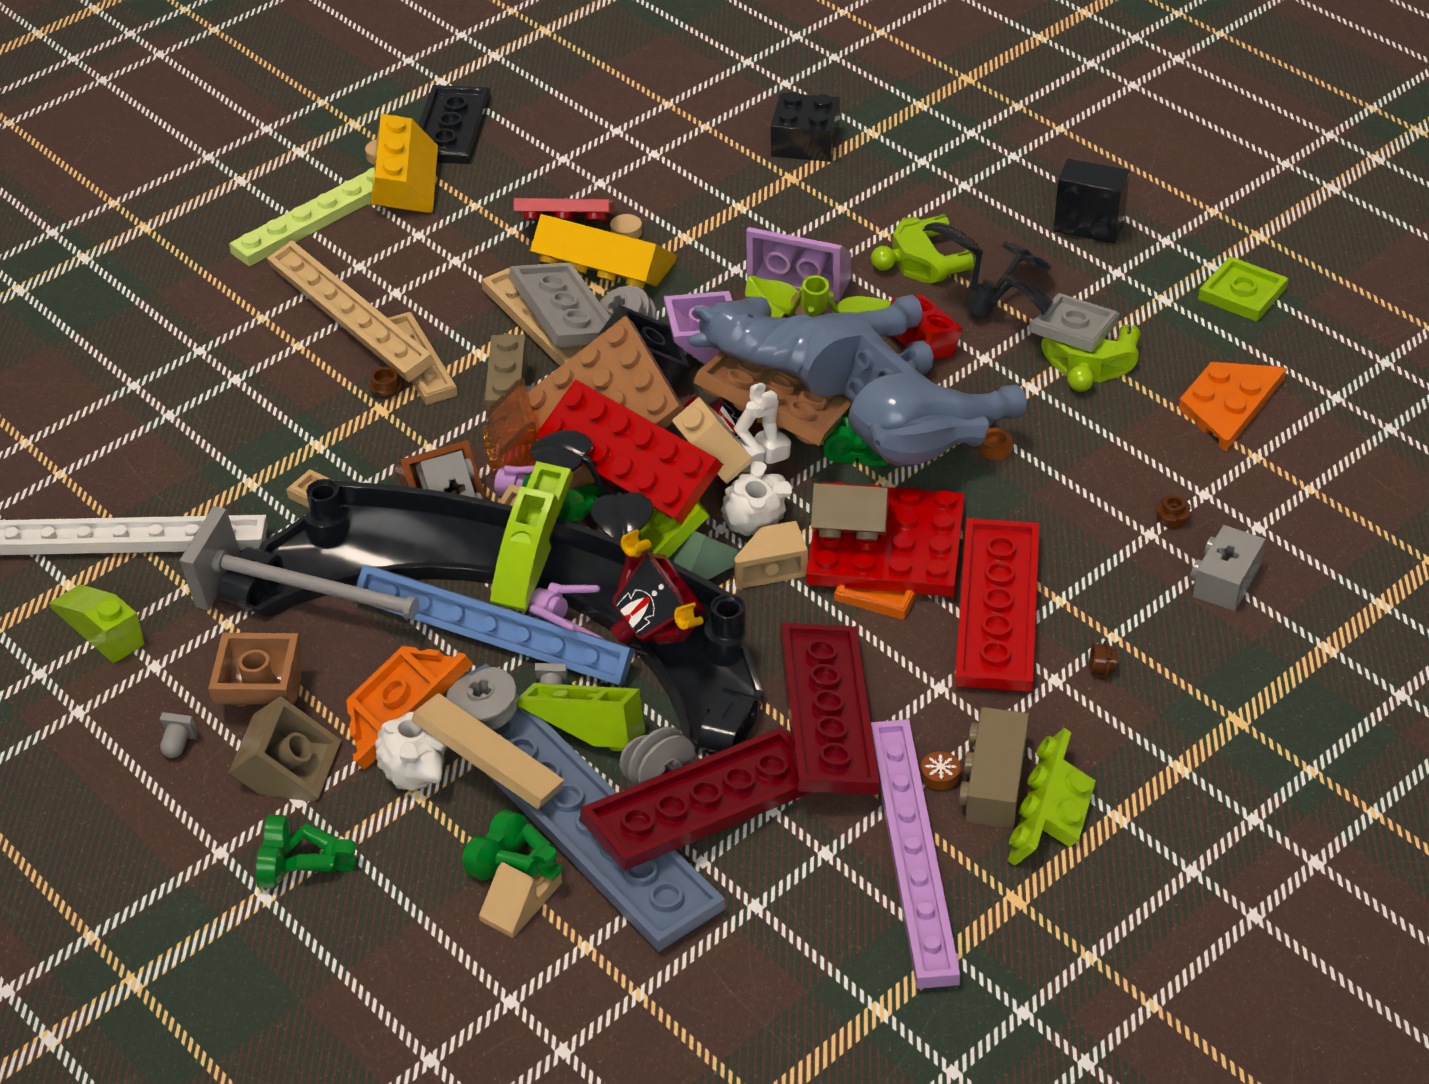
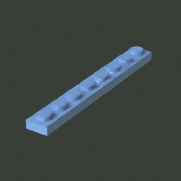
[356,564,635,686]

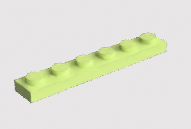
[229,168,374,267]

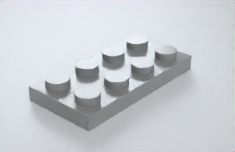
[509,262,610,348]

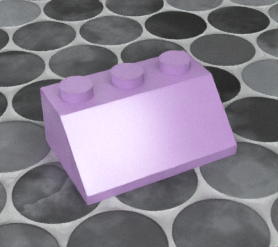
[746,227,851,302]

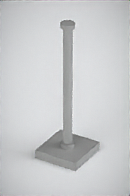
[179,506,419,620]

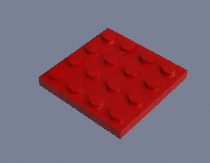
[806,482,965,597]

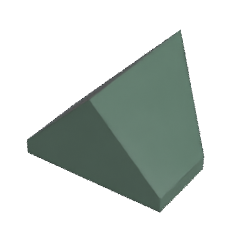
[668,531,740,580]

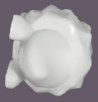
[721,461,792,536]
[375,712,447,790]

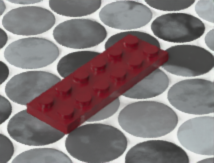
[780,622,880,795]
[580,727,811,871]

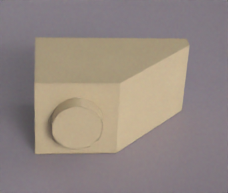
[672,397,754,484]
[734,521,808,590]

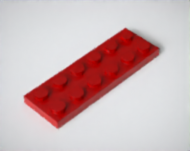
[535,379,724,525]
[955,518,1039,692]

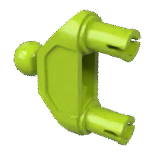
[870,214,974,284]
[1041,324,1141,392]

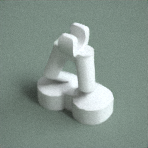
[734,383,791,472]

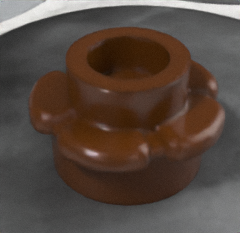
[369,367,402,398]
[1155,495,1191,528]
[1089,641,1118,679]

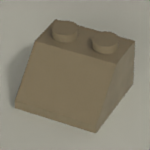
[811,483,889,541]
[228,696,341,802]

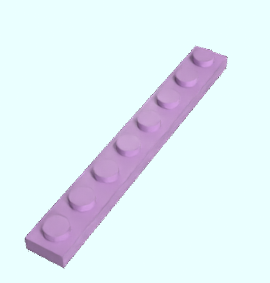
[871,719,960,989]

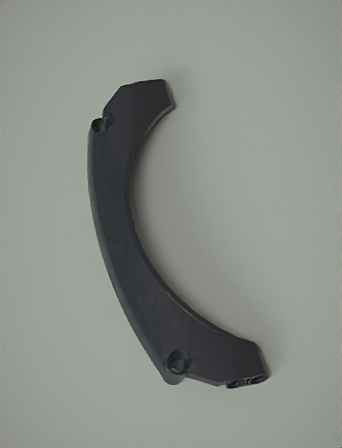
[217,479,763,753]

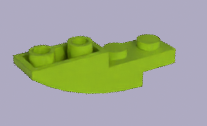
[490,461,574,612]

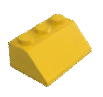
[370,114,438,213]

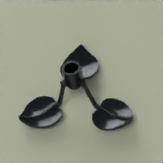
[923,222,1053,319]
[529,430,688,540]

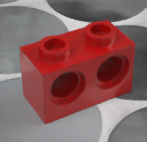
[890,294,963,360]

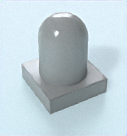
[535,663,568,685]
[160,712,199,758]

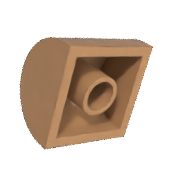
[208,633,302,706]

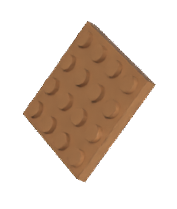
[522,315,684,488]
[693,351,853,446]

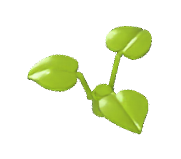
[745,274,891,318]

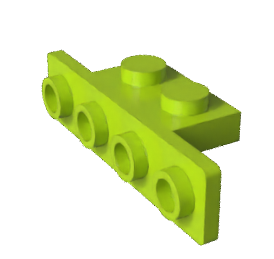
[1008,728,1096,866]

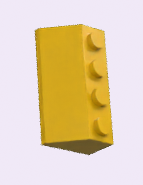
[530,214,677,290]

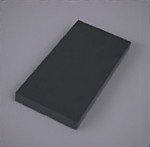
[419,85,491,164]

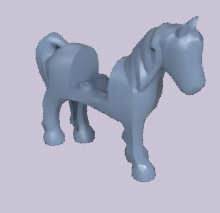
[688,294,1027,467]

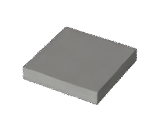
[1030,293,1120,352]

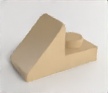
[479,855,563,938]

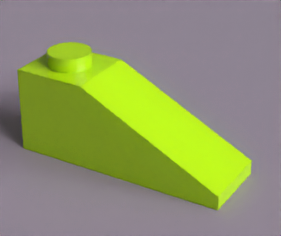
[49,584,145,664]
[517,683,645,751]

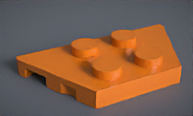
[1179,362,1287,451]
[346,646,474,770]

